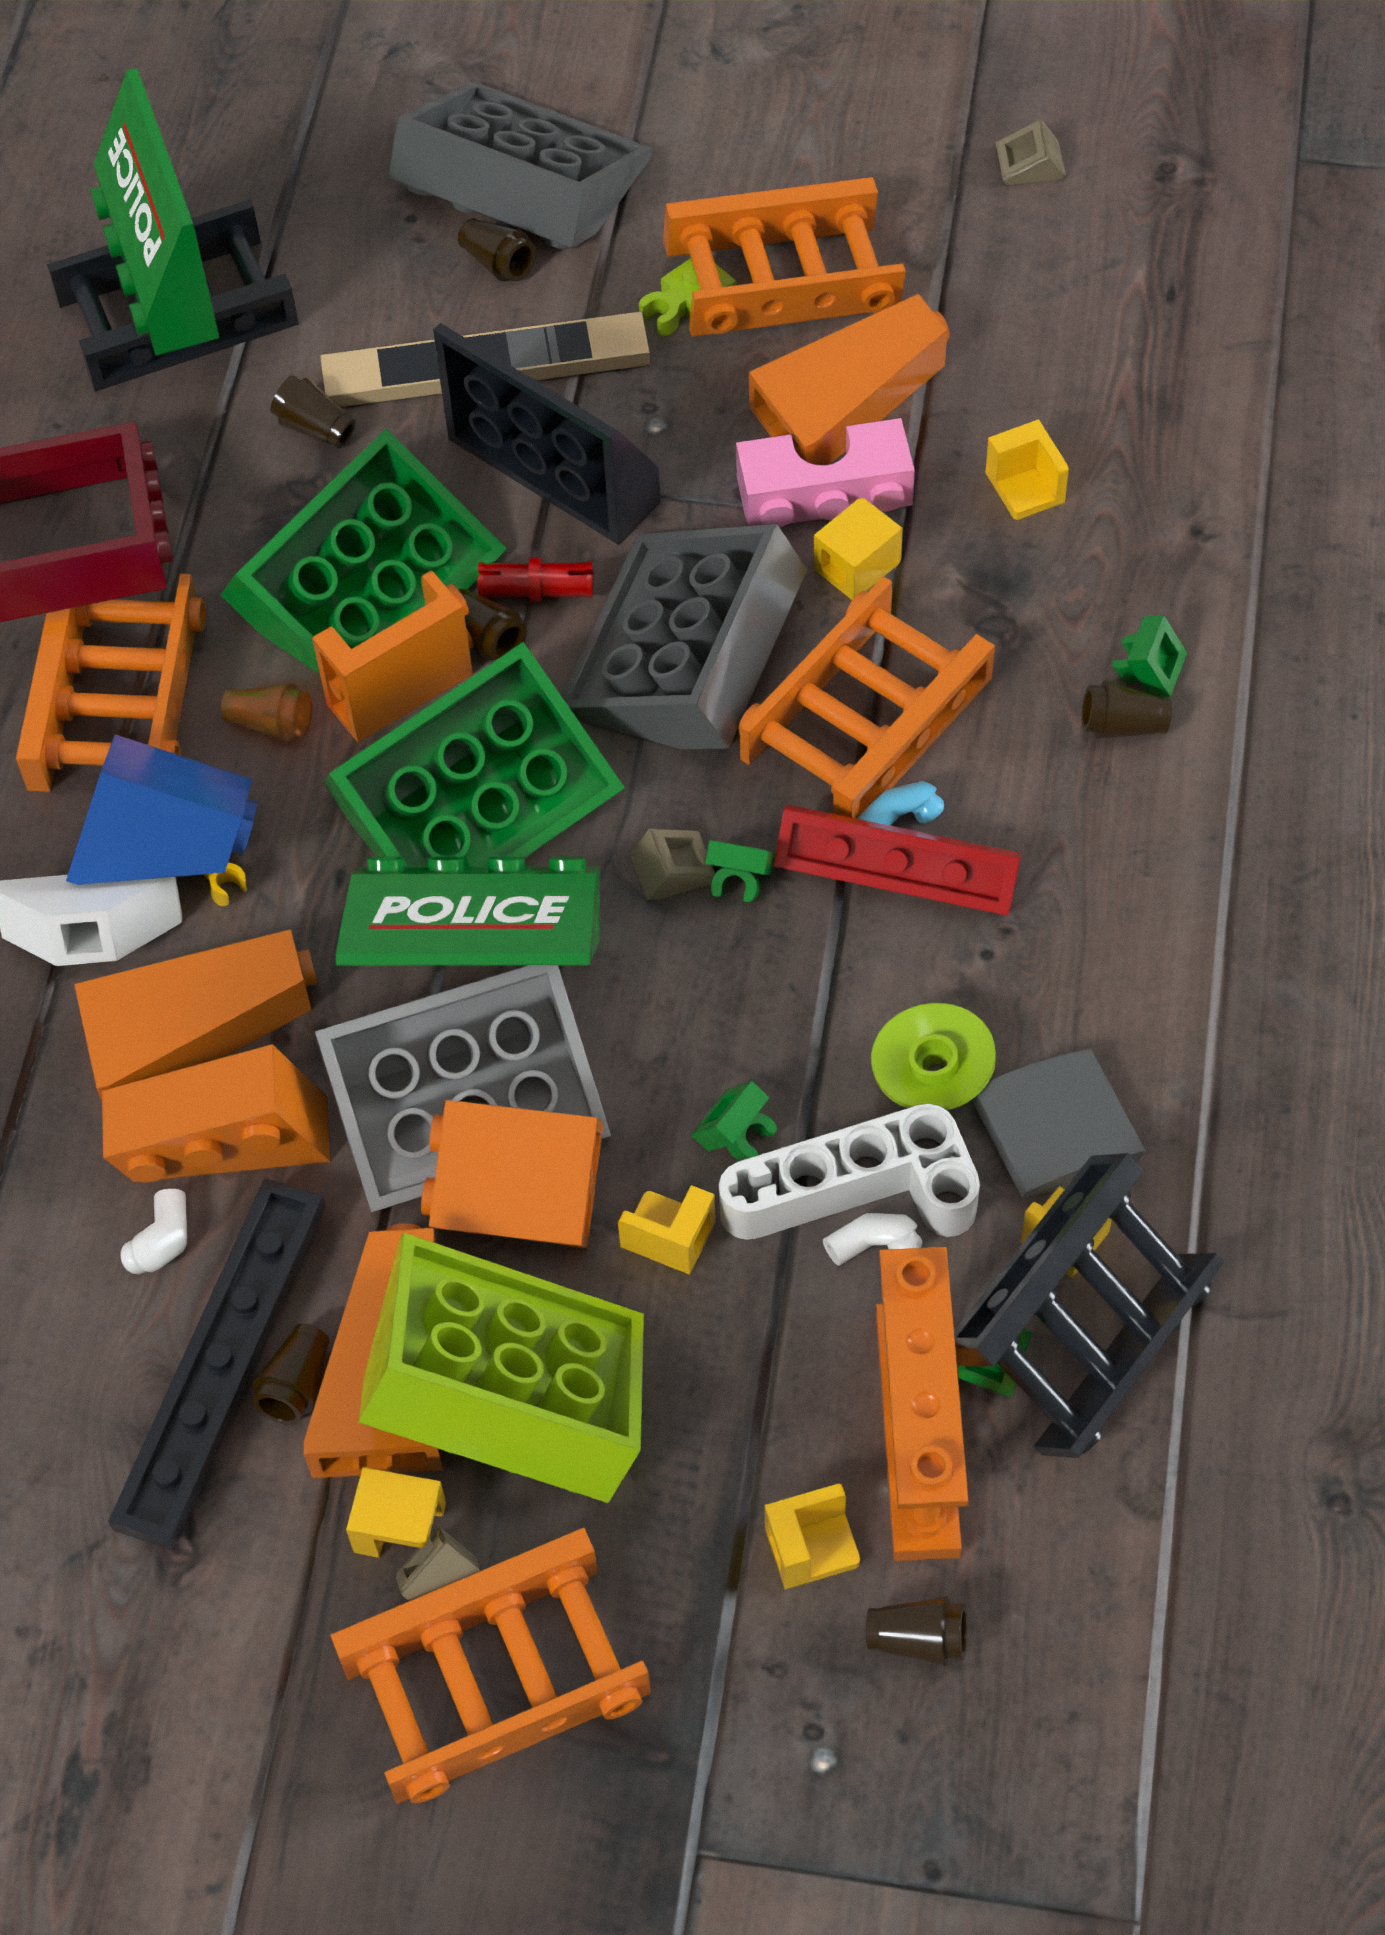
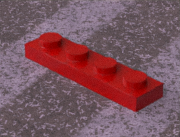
[773,804,1022,916]

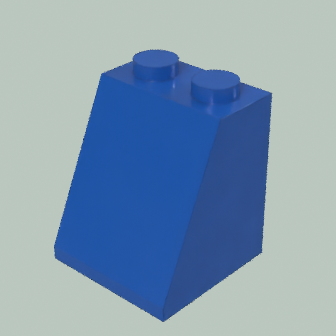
[66,734,258,885]

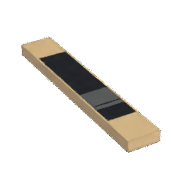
[320,311,650,407]

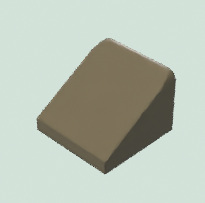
[995,119,1066,185]
[631,829,715,900]
[396,1527,482,1601]

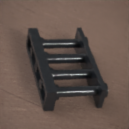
[47,199,299,392]
[954,1153,1225,1458]

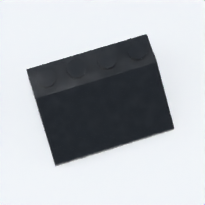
[433,323,661,545]

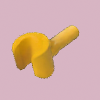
[204,863,247,906]

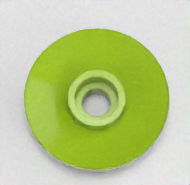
[871,1003,996,1110]

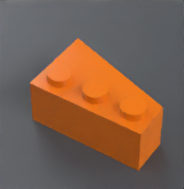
[102,1044,331,1183]

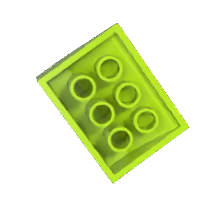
[358,1233,644,1503]

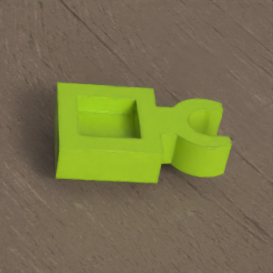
[639,258,736,337]

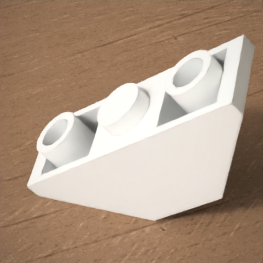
[0,875,182,966]

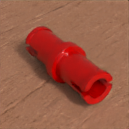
[478,557,594,603]

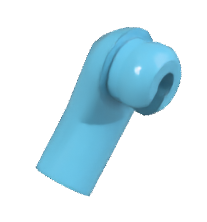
[856,781,944,826]

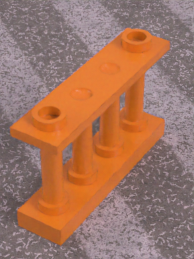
[663,177,906,337]
[16,574,207,792]
[738,576,995,818]
[876,1247,968,1561]
[330,1528,651,1804]

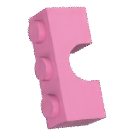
[736,418,915,528]

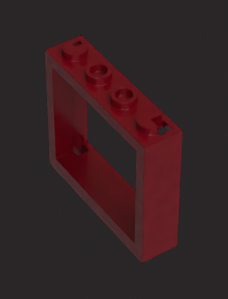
[0,421,173,622]

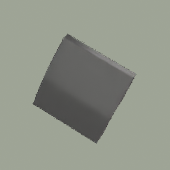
[972,1049,1146,1199]

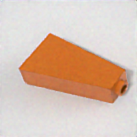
[749,294,950,465]
[74,929,318,1101]
[304,1224,443,1478]

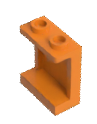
[312,571,474,743]
[421,1100,604,1249]

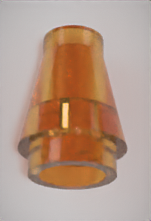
[221,683,313,741]

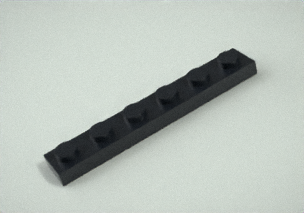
[108,1178,326,1551]

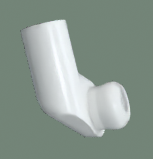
[120,1189,187,1275]
[823,1213,922,1266]

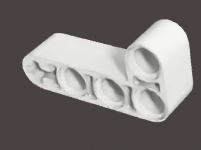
[719,1104,980,1240]

